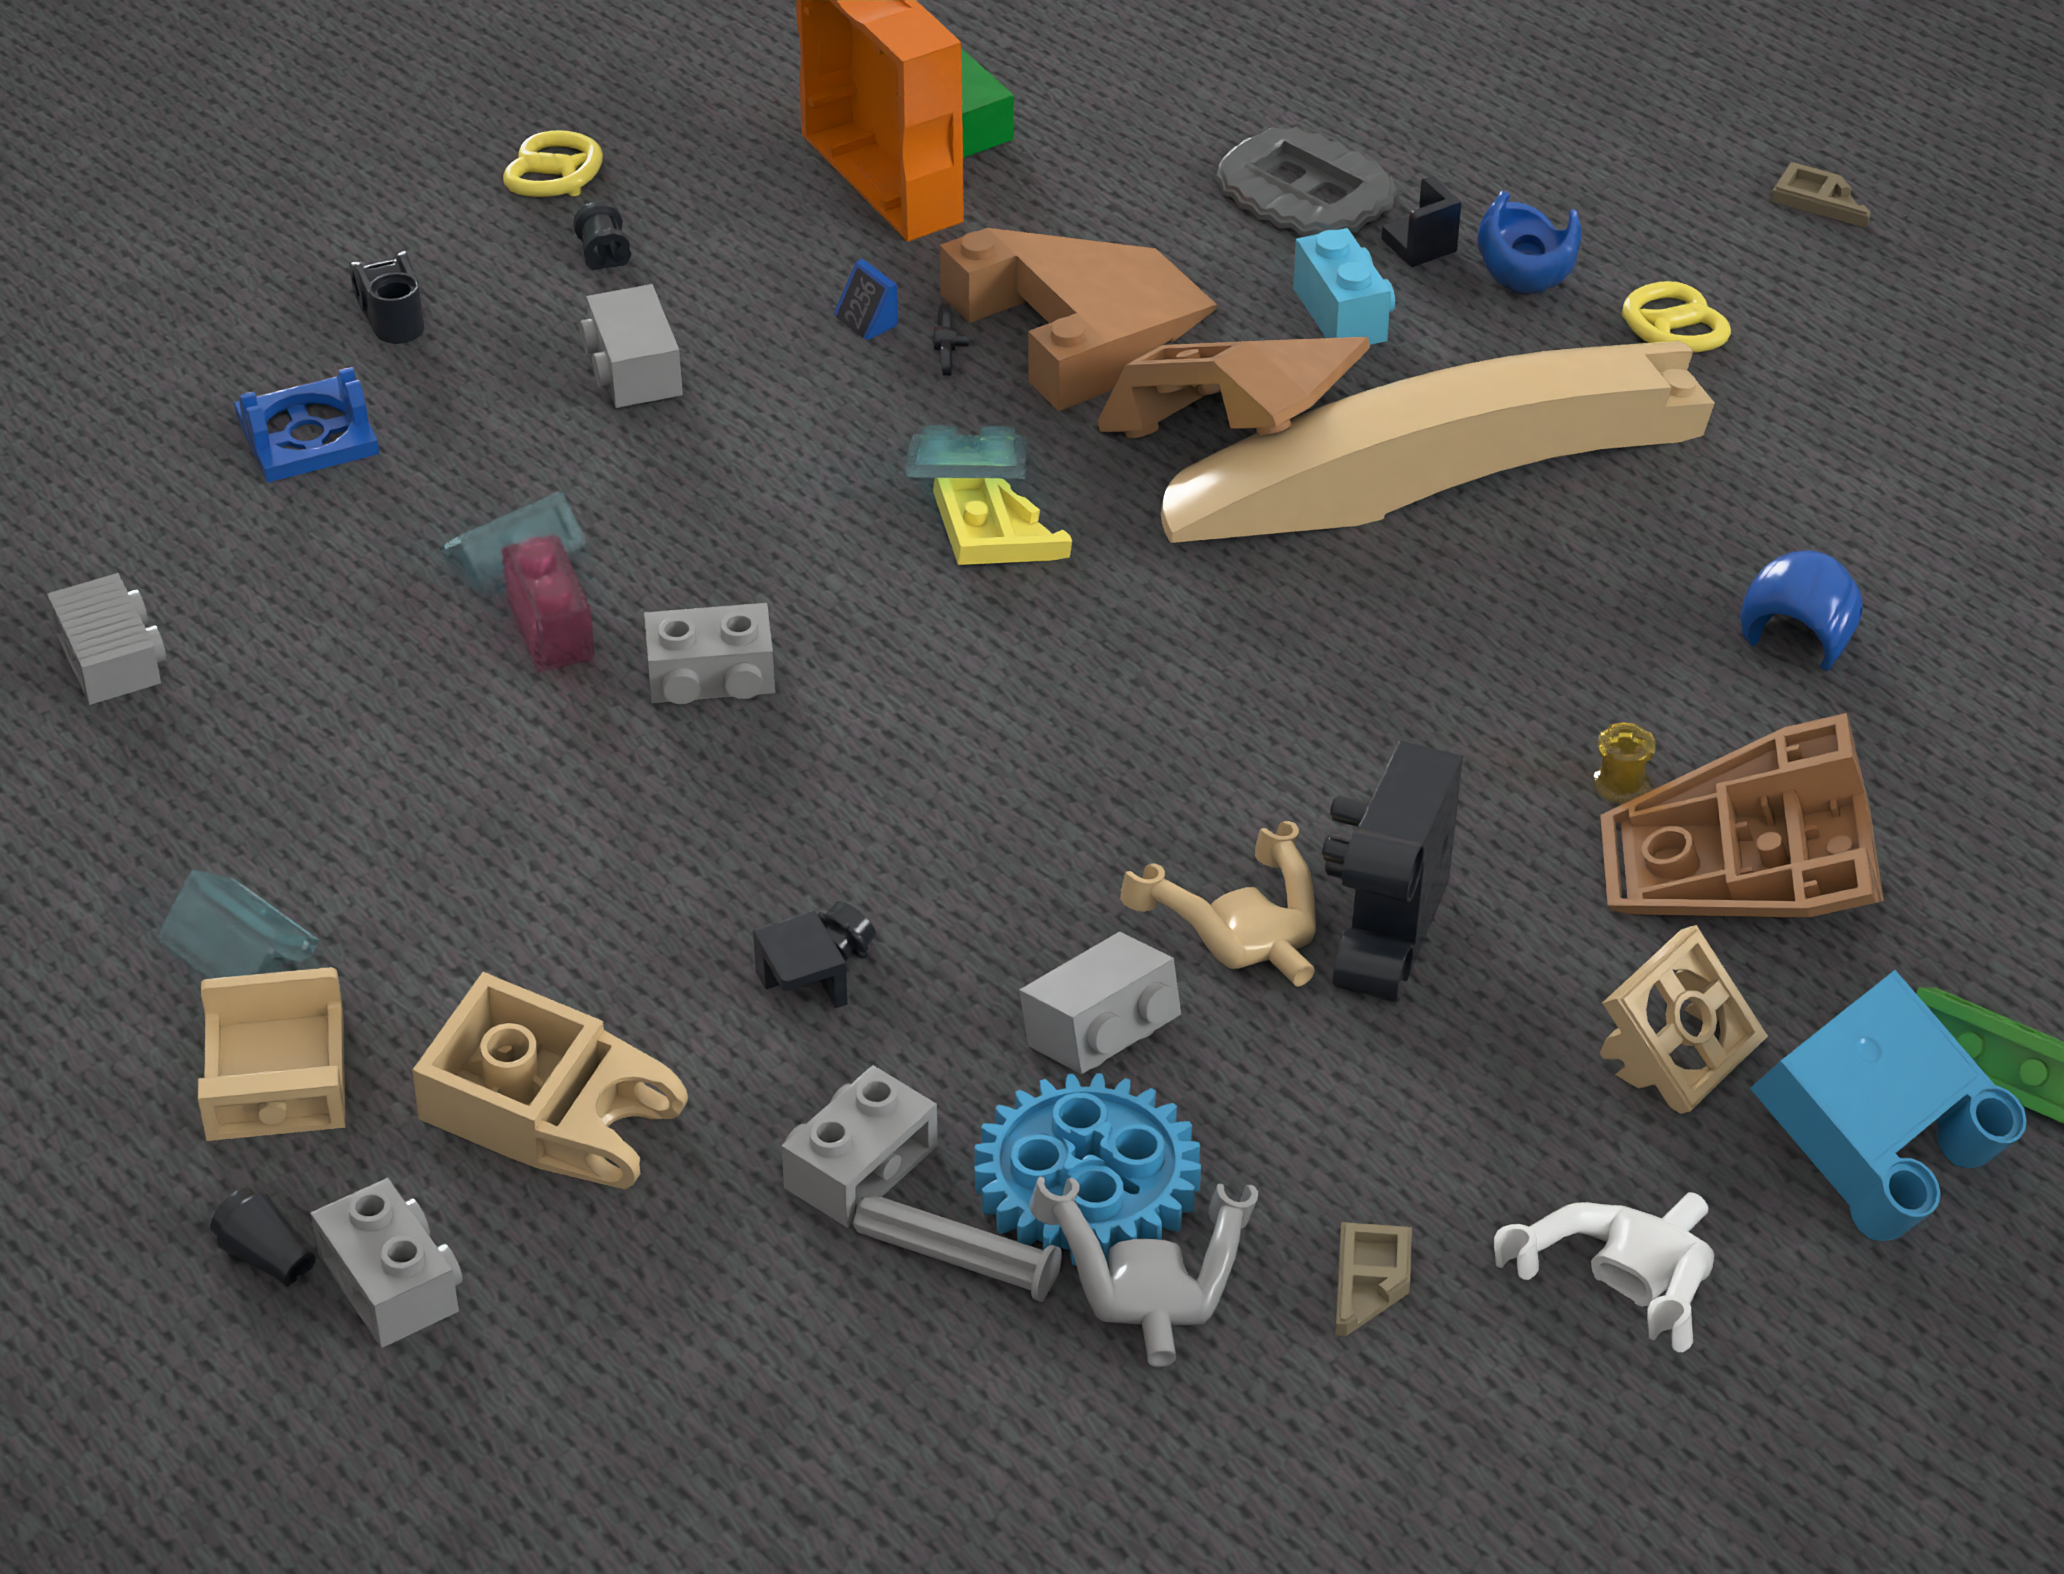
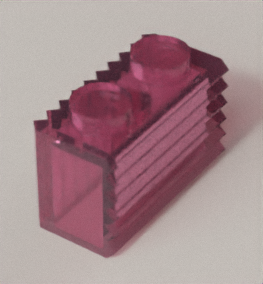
[501,535,595,673]

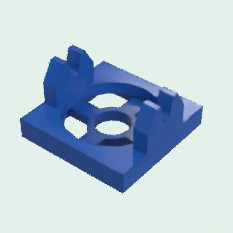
[234,367,380,483]

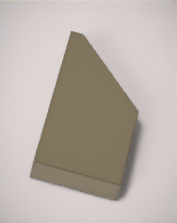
[1771,162,1871,228]
[1335,1222,1412,1336]

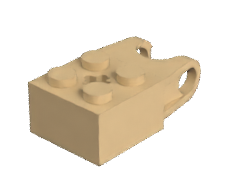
[412,972,688,1189]

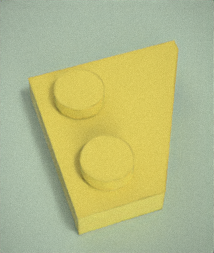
[933,470,1072,565]

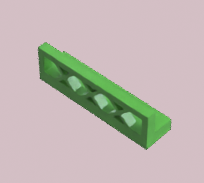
[1916,987,2064,1123]

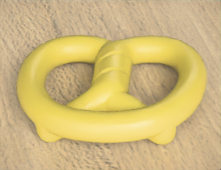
[503,130,603,197]
[1622,281,1731,353]

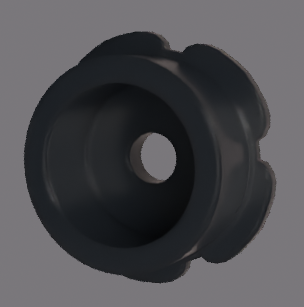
[817,901,876,961]

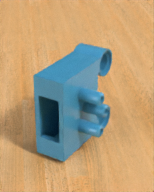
[1750,970,2027,1241]

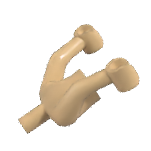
[1120,821,1316,987]

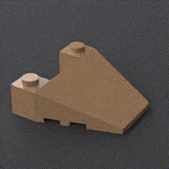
[940,228,1217,411]

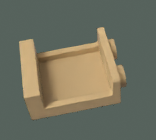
[198,967,345,1141]

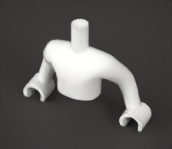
[1494,1192,1714,1352]

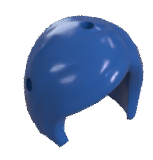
[1477,191,1582,294]
[1740,550,1863,671]

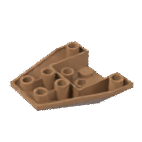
[1097,337,1371,438]

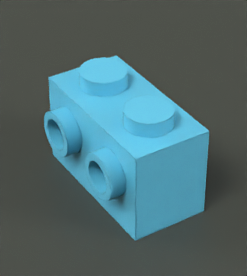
[1293,228,1395,345]

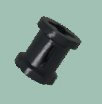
[573,201,631,270]

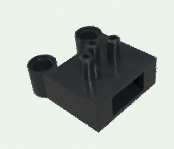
[1321,740,1463,1002]

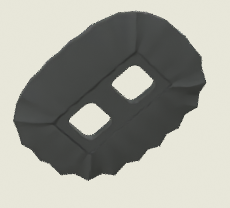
[1215,127,1397,237]

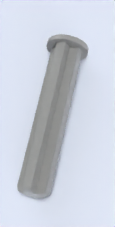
[853,1195,1062,1302]

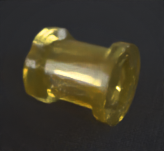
[1593,722,1656,803]

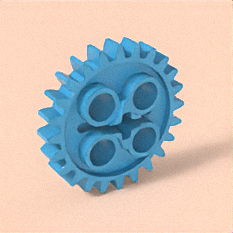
[974,1073,1201,1265]

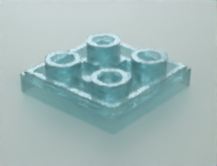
[906,425,1027,479]

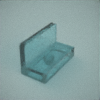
[439,491,587,593]
[158,870,319,979]

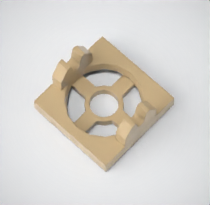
[1600,925,1768,1114]

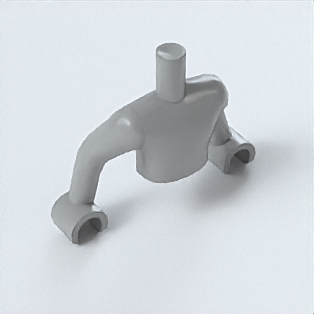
[1030,1177,1258,1367]

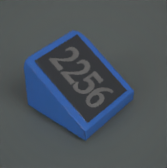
[834,259,898,340]

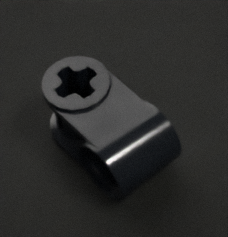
[349,251,425,344]

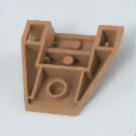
[1600,713,1884,917]

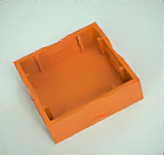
[796,0,964,242]

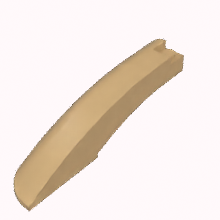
[1161,341,1715,543]

